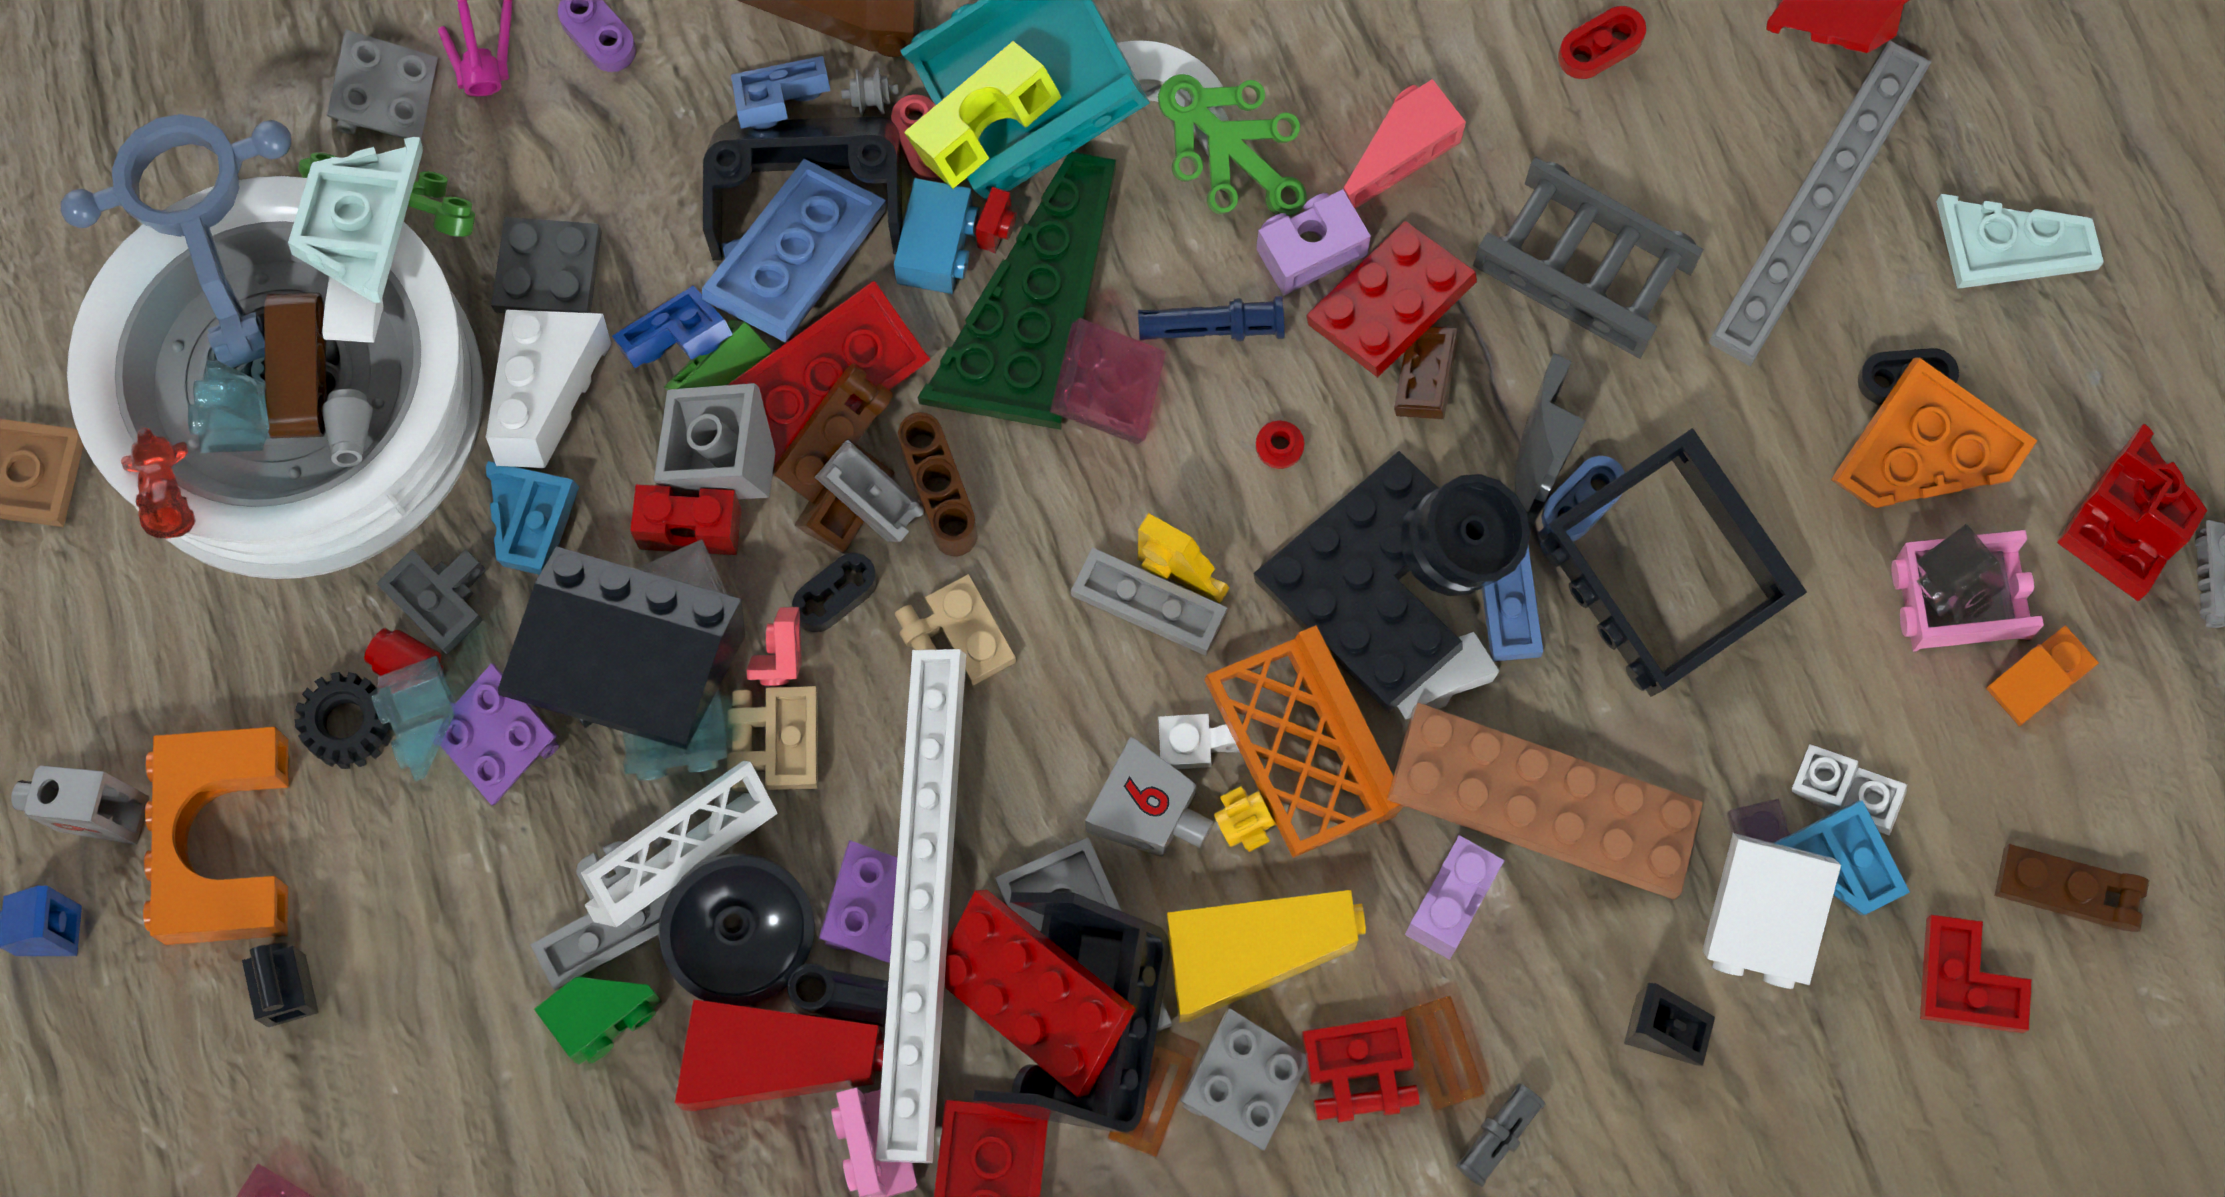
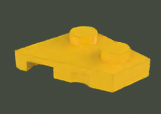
[1138,513,1229,604]

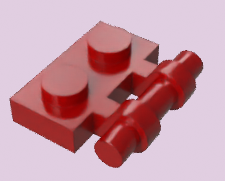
[1302,1016,1420,1123]

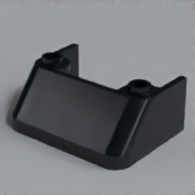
[703,117,903,261]
[973,892,1170,1133]

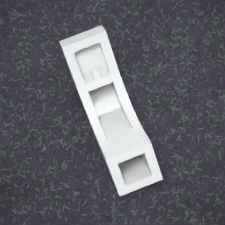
[1118,41,1229,157]

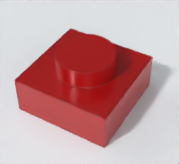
[976,187,1017,254]

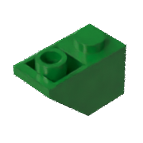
[534,977,662,1065]

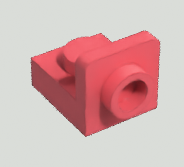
[746,607,802,686]

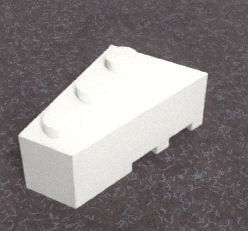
[486,310,611,468]

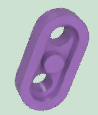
[558,0,636,72]

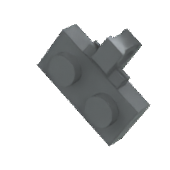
[376,549,486,655]

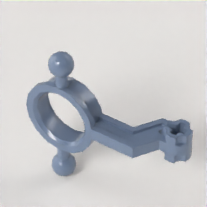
[61,114,291,371]

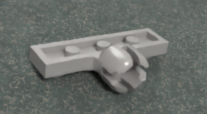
[530,841,719,990]

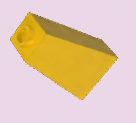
[1166,890,1366,1023]

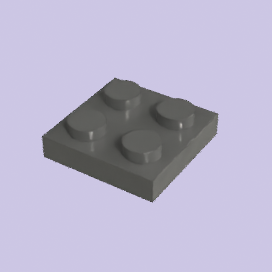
[491,217,602,313]

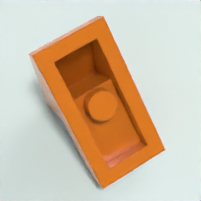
[1986,625,2099,727]

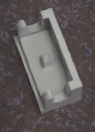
[815,440,924,542]

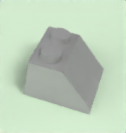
[654,383,775,499]

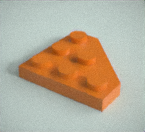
[1831,358,2038,508]

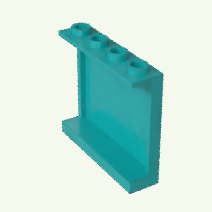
[900,0,1150,200]

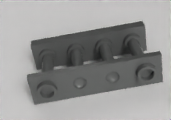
[1473,157,1704,359]

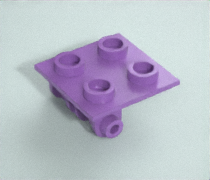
[430,663,559,806]
[819,840,897,963]

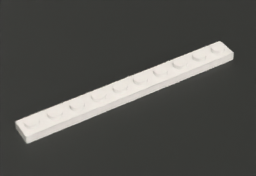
[876,649,966,1163]

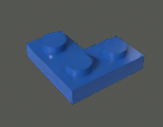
[612,285,733,368]

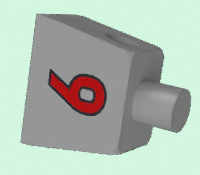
[1085,737,1214,856]
[11,766,150,845]

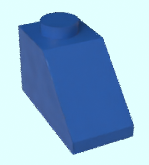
[0,886,82,956]

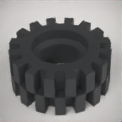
[294,672,394,769]

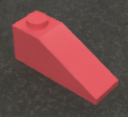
[1343,79,1466,209]

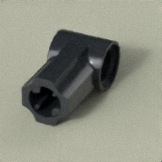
[788,964,889,1027]

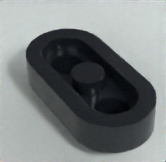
[1858,348,1959,404]

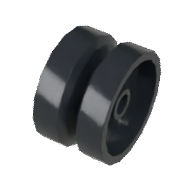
[1400,474,1530,596]

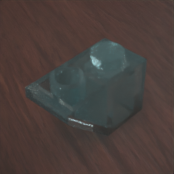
[188,360,269,453]
[372,656,455,782]

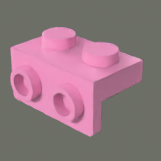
[831,1087,918,1197]

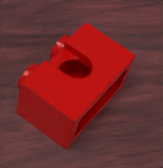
[630,484,742,556]

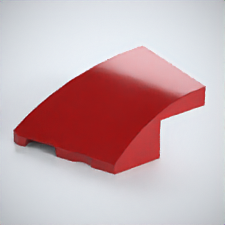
[1766,0,1910,53]
[2057,424,2208,601]

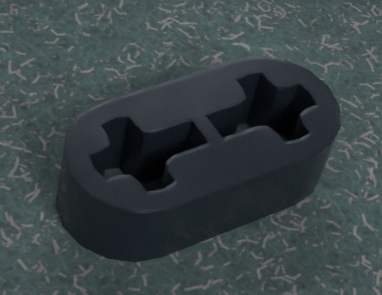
[792,553,877,632]

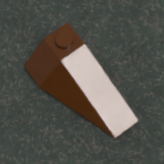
[737,0,922,57]

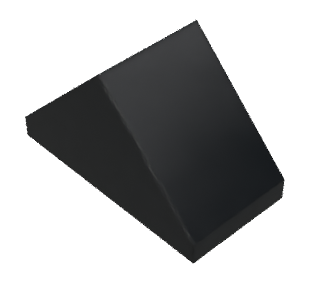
[1624,983,1715,1066]

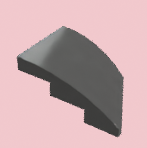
[1515,353,1586,531]

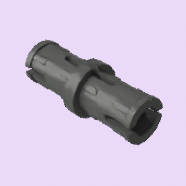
[1455,1083,1546,1187]

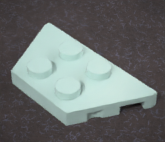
[288,137,423,303]

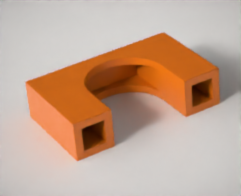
[143,727,289,945]

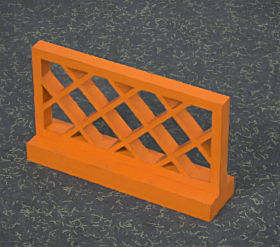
[1204,625,1404,858]

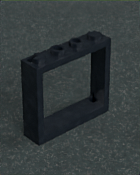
[1538,428,1807,697]

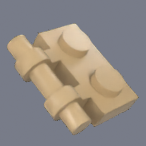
[895,574,1016,686]
[727,686,818,792]

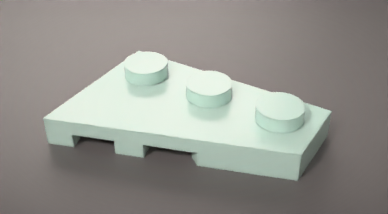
[1936,194,2104,289]

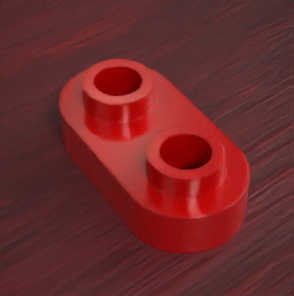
[1558,6,1646,79]

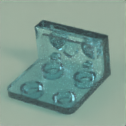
[622,688,728,780]

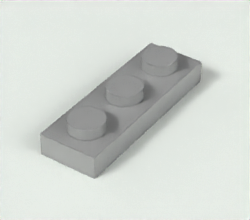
[1071,547,1227,656]

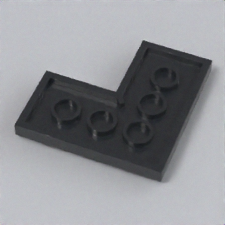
[1253,451,1463,713]

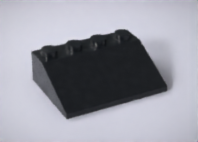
[498,546,745,750]

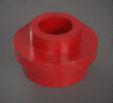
[1255,420,1305,469]

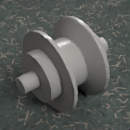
[841,67,899,116]

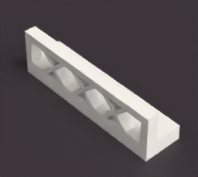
[581,761,778,927]

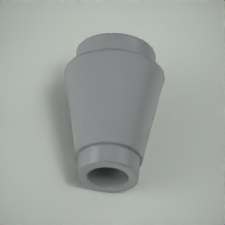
[321,389,373,467]

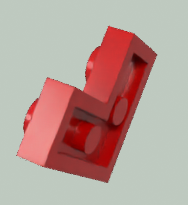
[1920,914,2032,1033]

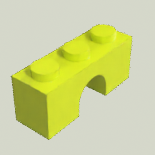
[904,41,1062,189]

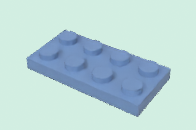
[702,159,886,343]

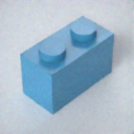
[894,178,979,294]

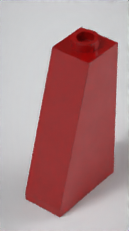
[674,999,884,1111]

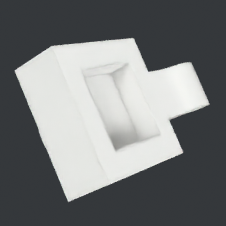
[1158,714,1240,769]

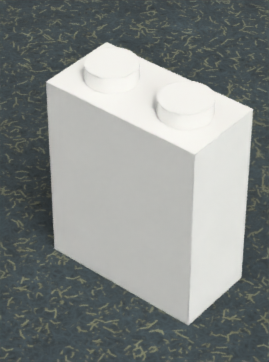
[1702,833,1841,989]

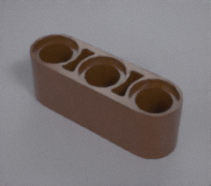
[264,293,327,438]
[898,412,977,557]

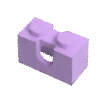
[1256,189,1371,296]
[1405,835,1505,960]

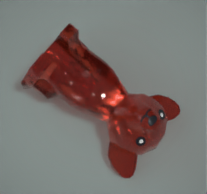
[121,428,196,539]

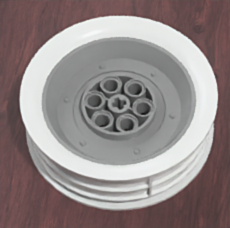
[67,176,484,579]

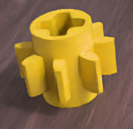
[1214,786,1276,852]

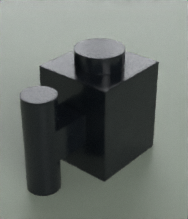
[242,943,319,1028]

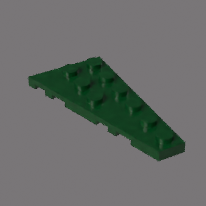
[917,152,1116,430]

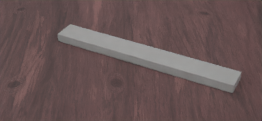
[1708,40,1931,367]

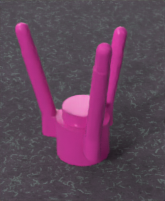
[438,0,513,97]

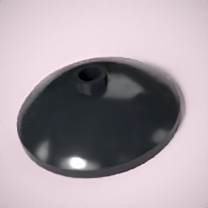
[658,853,814,1006]

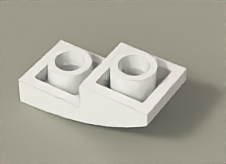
[322,277,384,343]
[1397,632,1499,720]
[1792,744,1907,836]

